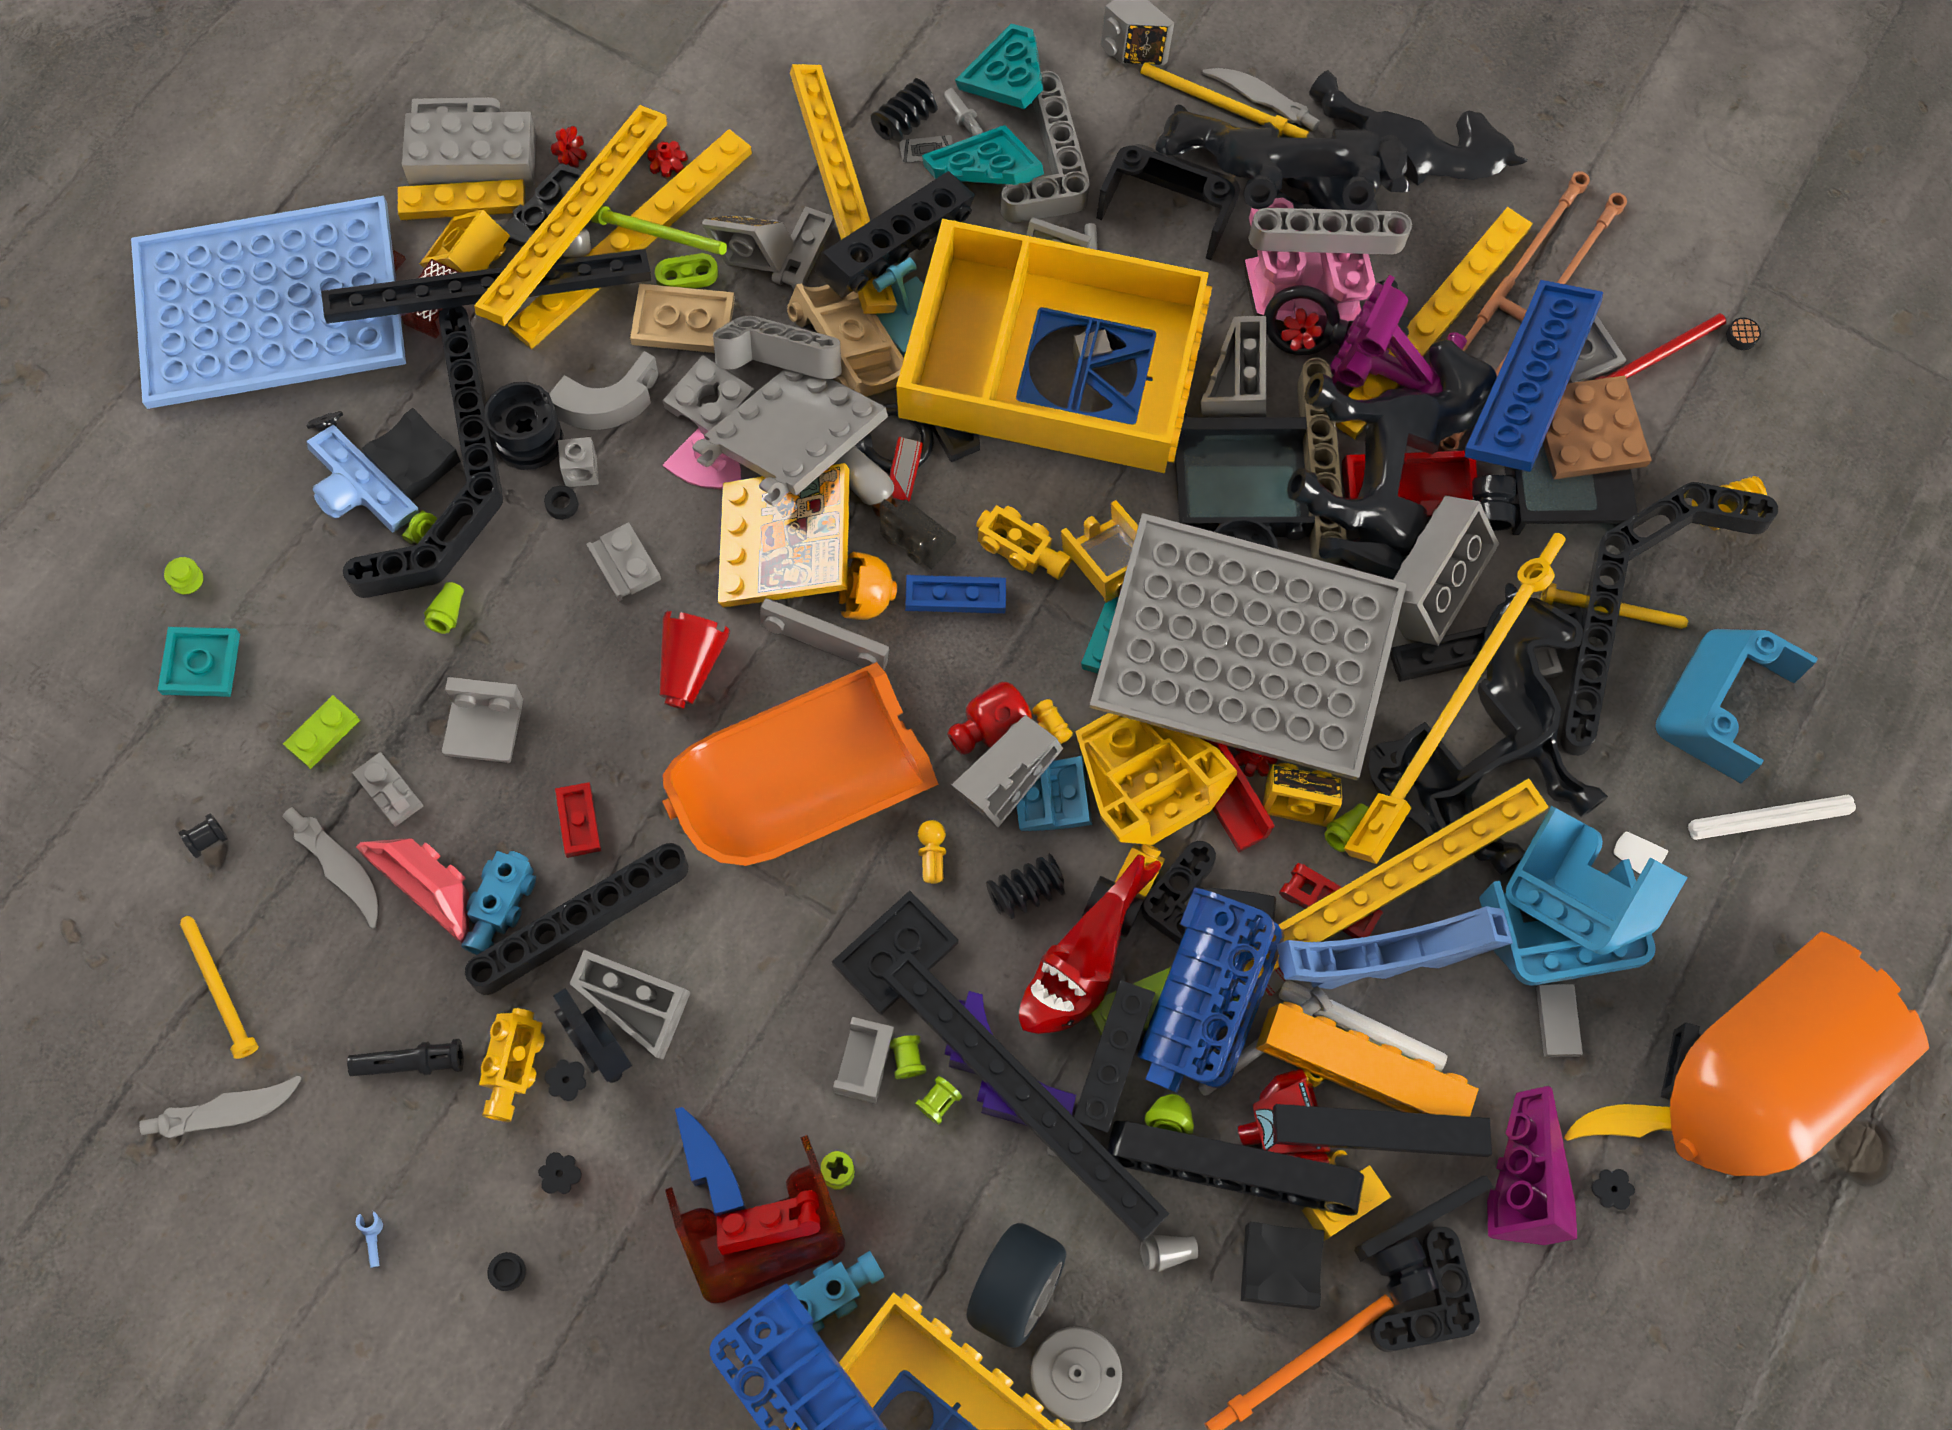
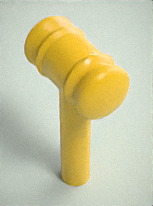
[1032,699,1073,744]

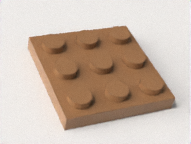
[1543,376,1652,480]

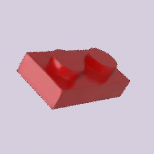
[555,782,602,858]

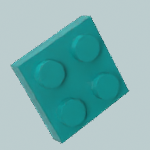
[158,627,240,697]

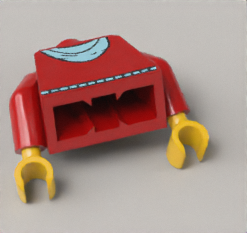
[1238,1069,1347,1165]

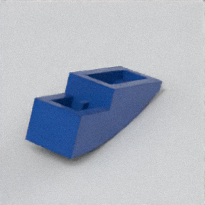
[675,1107,746,1216]

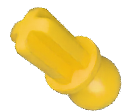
[918,820,946,884]

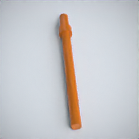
[1204,1294,1394,1430]

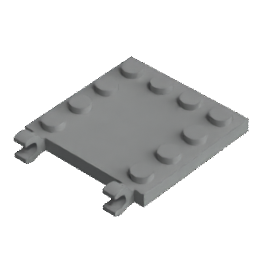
[692,369,888,506]

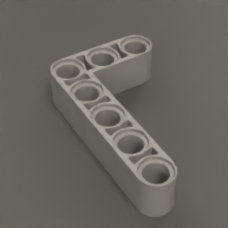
[1000,71,1090,223]

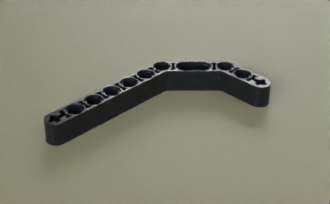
[343,306,503,598]
[1560,482,1778,756]

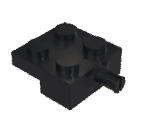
[553,988,632,1083]

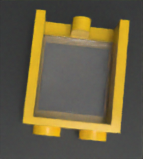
[1061,500,1138,603]

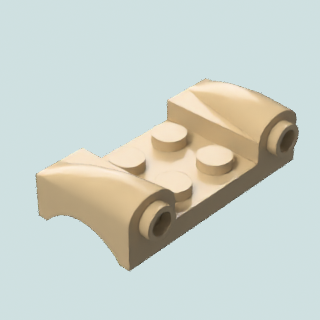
[787,283,904,397]

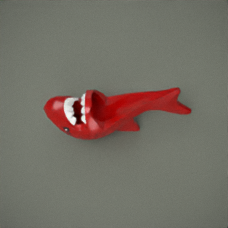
[1019,854,1161,1034]

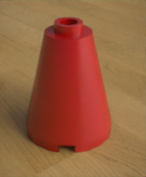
[659,611,730,709]

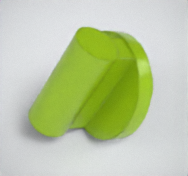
[401,510,437,544]

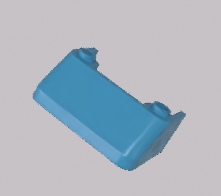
[1656,629,1818,783]

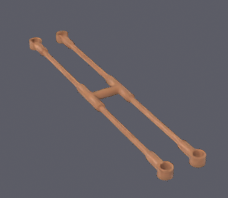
[1438,171,1627,451]

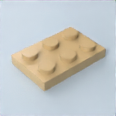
[630,284,735,353]

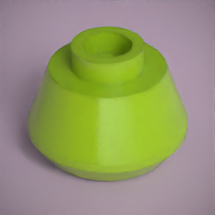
[1145,1094,1194,1135]

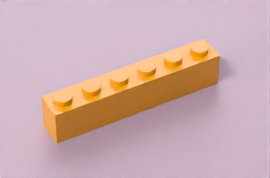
[1255,1002,1478,1117]

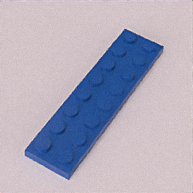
[1465,280,1603,472]

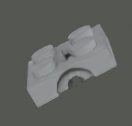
[663,355,755,435]

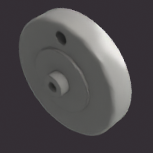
[1030,1326,1122,1423]

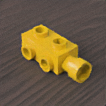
[976,505,1072,580]
[479,1008,545,1122]

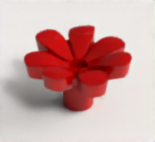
[551,126,587,168]
[647,141,688,177]
[1281,308,1323,351]
[1234,748,1278,777]

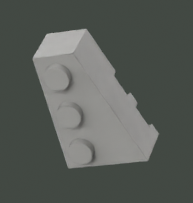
[1201,316,1267,418]
[952,715,1063,828]
[570,950,691,1060]

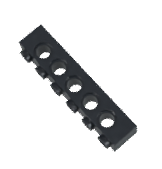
[815,171,975,298]

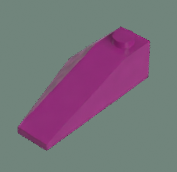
[1487,1086,1577,1245]

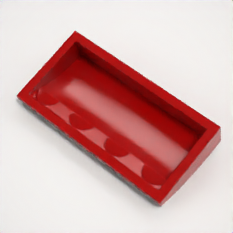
[1341,451,1477,517]

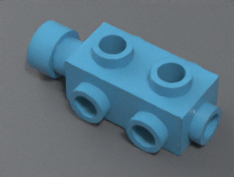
[461,851,536,955]
[789,1250,885,1333]

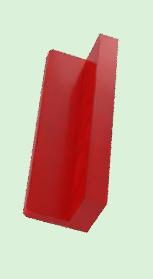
[1201,738,1274,853]

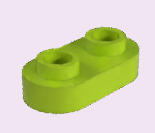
[654,253,718,289]

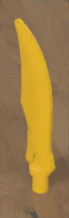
[1564,1104,1672,1141]

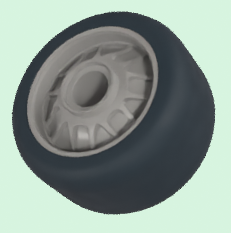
[966,1223,1066,1348]

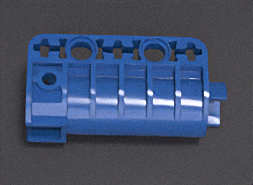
[1137,887,1284,1093]
[710,1283,888,1430]

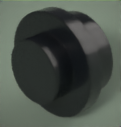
[487,1252,526,1291]

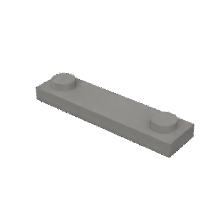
[760,598,889,670]

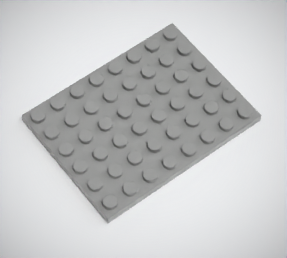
[1089,513,1407,781]

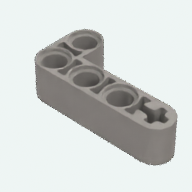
[713,316,842,379]

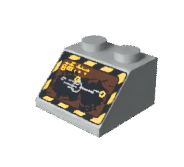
[1101,0,1174,65]
[702,215,794,272]

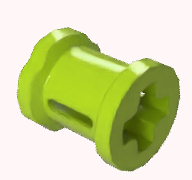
[889,1035,926,1079]
[915,1076,963,1125]
[820,1151,855,1190]

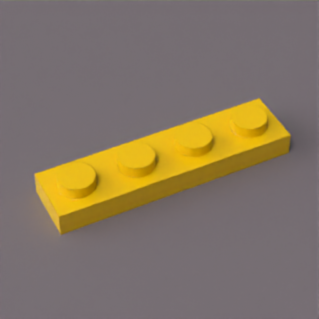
[398,179,525,220]

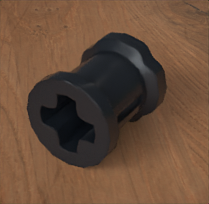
[179,813,228,858]

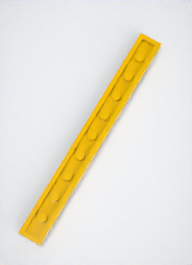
[790,64,897,314]
[474,105,667,326]
[507,129,752,350]
[1336,207,1533,440]
[1244,778,1549,978]

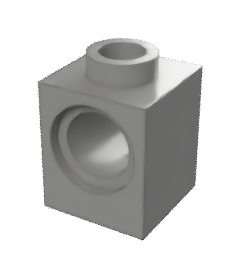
[558,437,599,487]

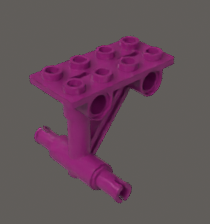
[1330,275,1467,393]

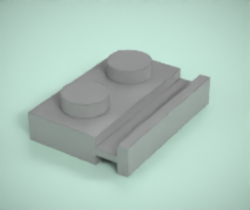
[586,522,661,602]

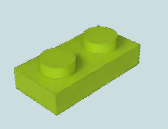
[283,695,360,769]

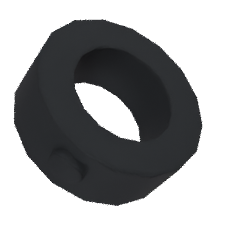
[544,485,579,520]

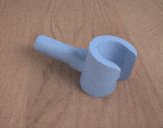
[356,1211,383,1268]

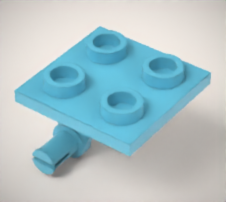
[873,257,924,356]

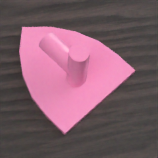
[663,428,741,489]

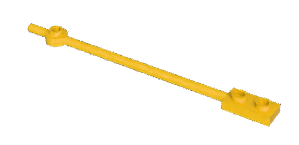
[1344,533,1566,864]

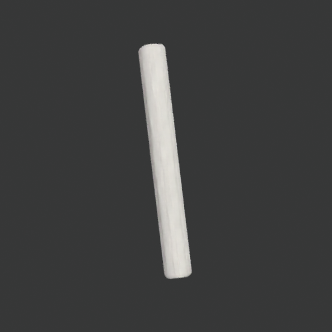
[1688,795,1856,840]
[1279,980,1447,1072]

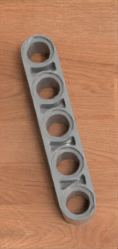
[1248,208,1412,255]

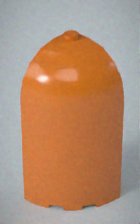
[662,662,939,866]
[1670,931,1929,1176]

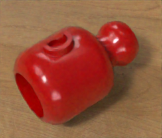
[947,682,1032,755]

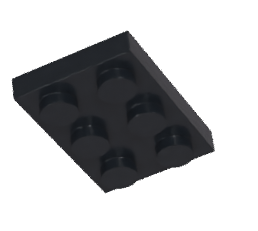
[832,890,958,1015]

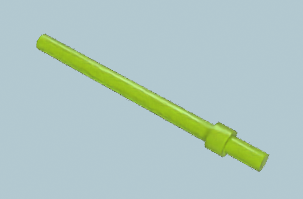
[590,205,727,255]

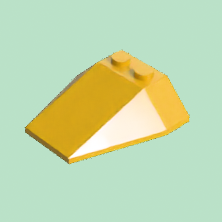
[1075,713,1237,845]

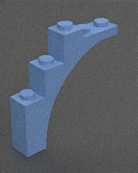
[1276,906,1513,989]

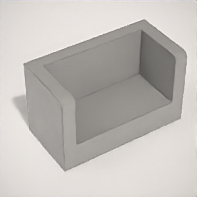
[833,1017,894,1104]

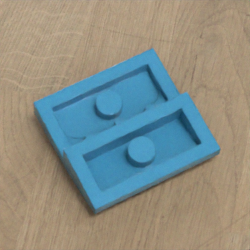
[1017,756,1092,831]

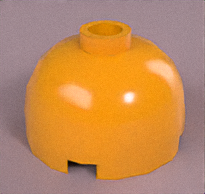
[839,551,897,620]

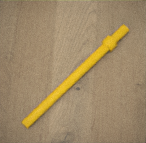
[1140,62,1309,138]

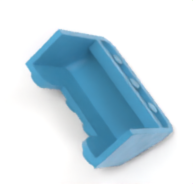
[1506,806,1688,955]
[1479,859,1655,986]

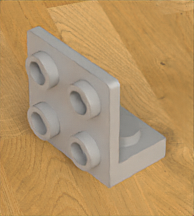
[442,677,523,763]

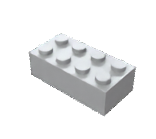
[402,112,537,186]
[1393,496,1499,646]

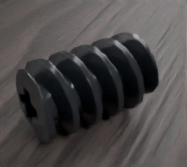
[871,78,938,142]
[986,853,1065,919]

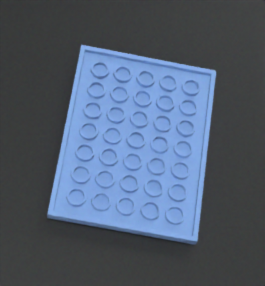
[131,196,406,409]

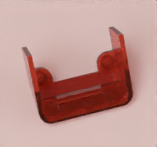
[665,1135,845,1304]

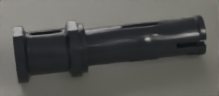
[347,1039,464,1076]

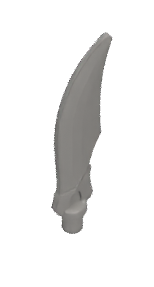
[1202,68,1320,131]
[282,807,379,929]
[139,1076,301,1139]

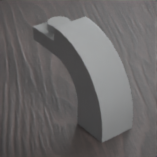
[549,351,658,430]

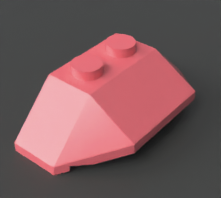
[356,838,469,944]

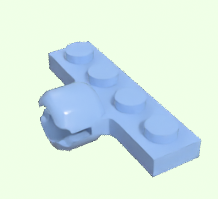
[306,424,419,533]

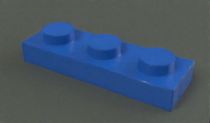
[905,575,1006,614]

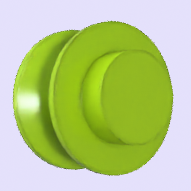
[164,557,204,595]

